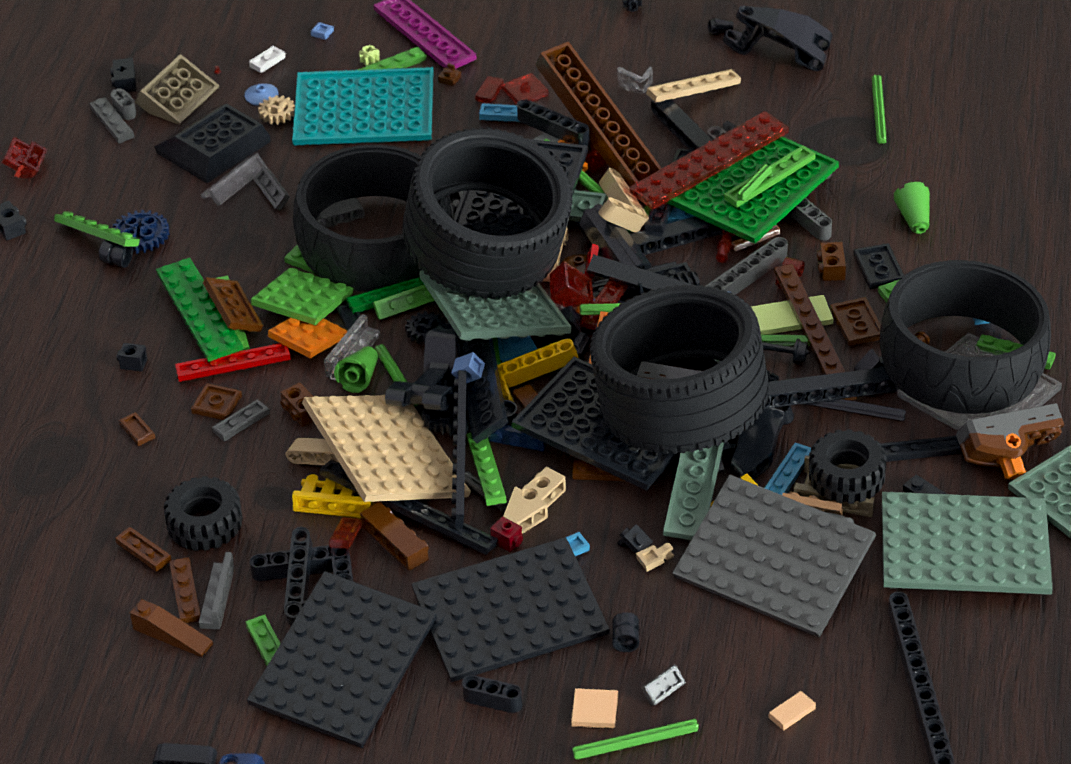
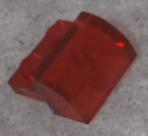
[2,137,48,178]

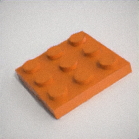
[268,318,348,359]

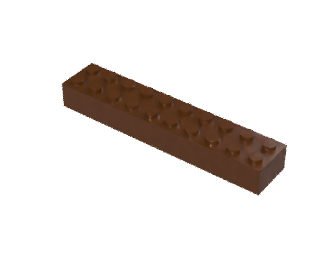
[535,42,666,197]

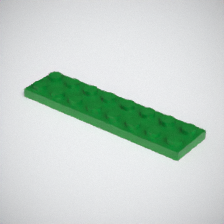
[156,258,243,362]

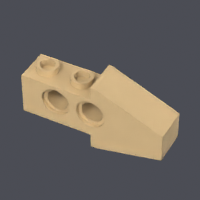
[503,467,566,534]

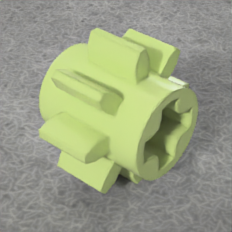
[359,45,380,66]

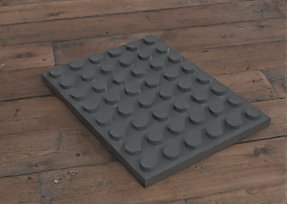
[672,475,876,638]

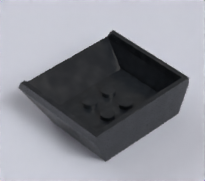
[154,103,271,183]

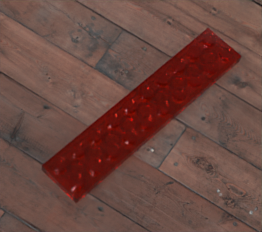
[629,111,789,210]

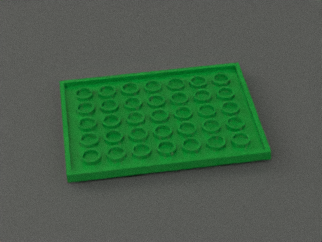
[666,123,839,244]

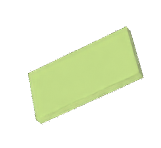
[751,295,833,335]

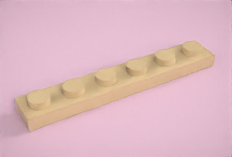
[646,69,741,102]

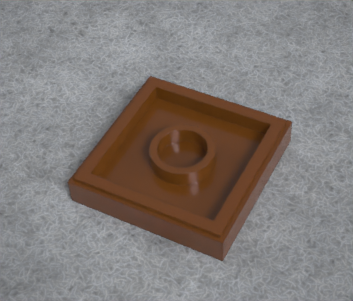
[191,383,242,420]

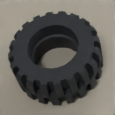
[809,429,886,504]
[164,476,243,551]

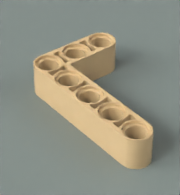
[598,168,649,232]

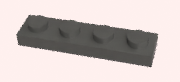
[89,97,134,143]

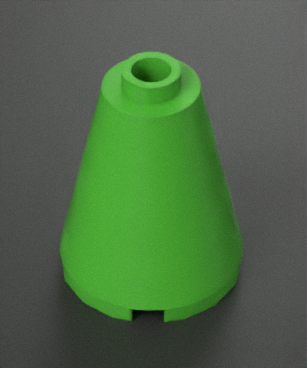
[894,182,930,234]
[334,346,378,393]

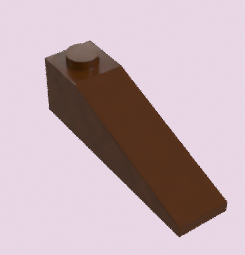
[130,599,213,657]

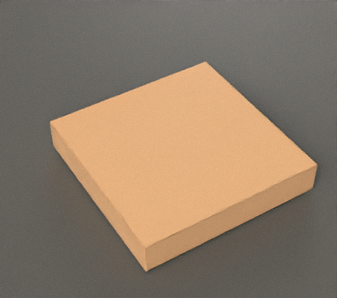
[572,689,618,728]

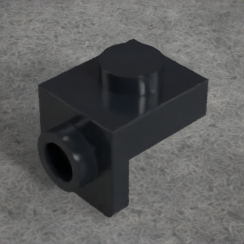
[617,524,653,554]

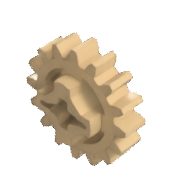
[258,95,295,124]

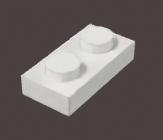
[249,46,285,73]

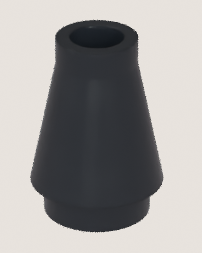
[708,18,734,34]

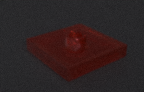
[502,73,549,103]

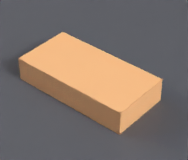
[769,691,816,731]

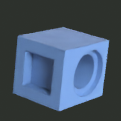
[452,352,485,383]

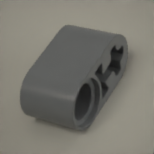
[111,89,136,120]

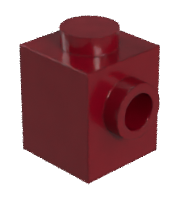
[490,517,523,552]

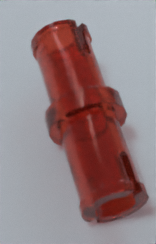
[716,230,734,263]

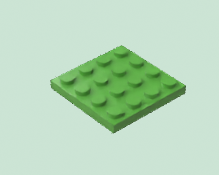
[251,268,353,325]

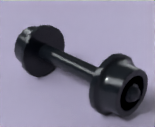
[762,338,810,364]

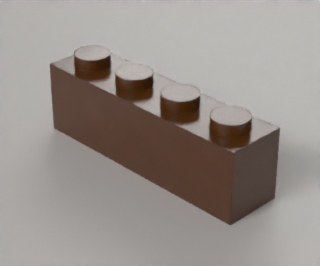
[360,501,429,571]

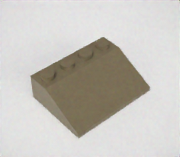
[135,54,219,125]

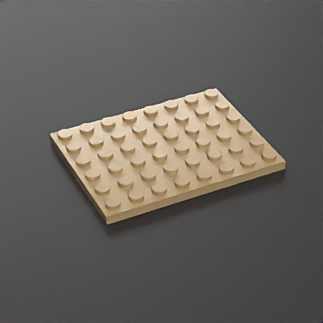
[302,395,471,502]

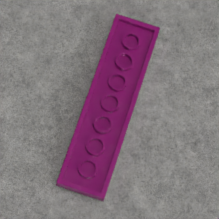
[374,0,476,69]

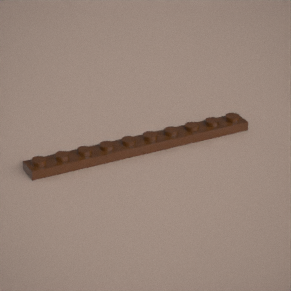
[774,264,857,401]

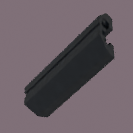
[579,204,651,283]

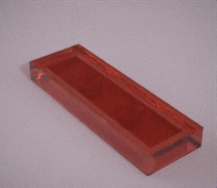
[329,518,361,549]

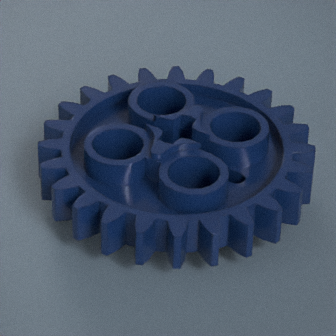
[112,210,170,254]

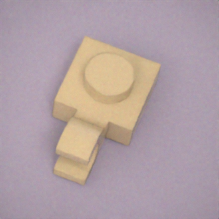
[636,543,674,571]

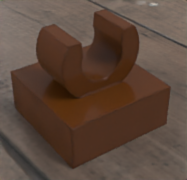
[438,63,461,86]

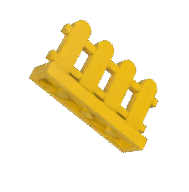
[292,474,375,518]

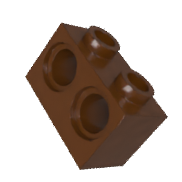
[817,242,846,281]
[280,382,314,427]

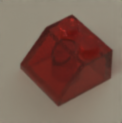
[549,261,594,308]

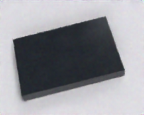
[853,243,904,289]

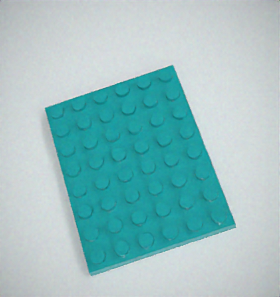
[292,67,434,145]

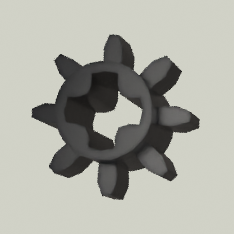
[622,0,642,12]

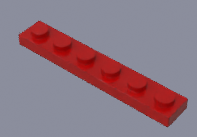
[175,343,291,382]

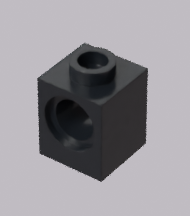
[117,343,148,372]

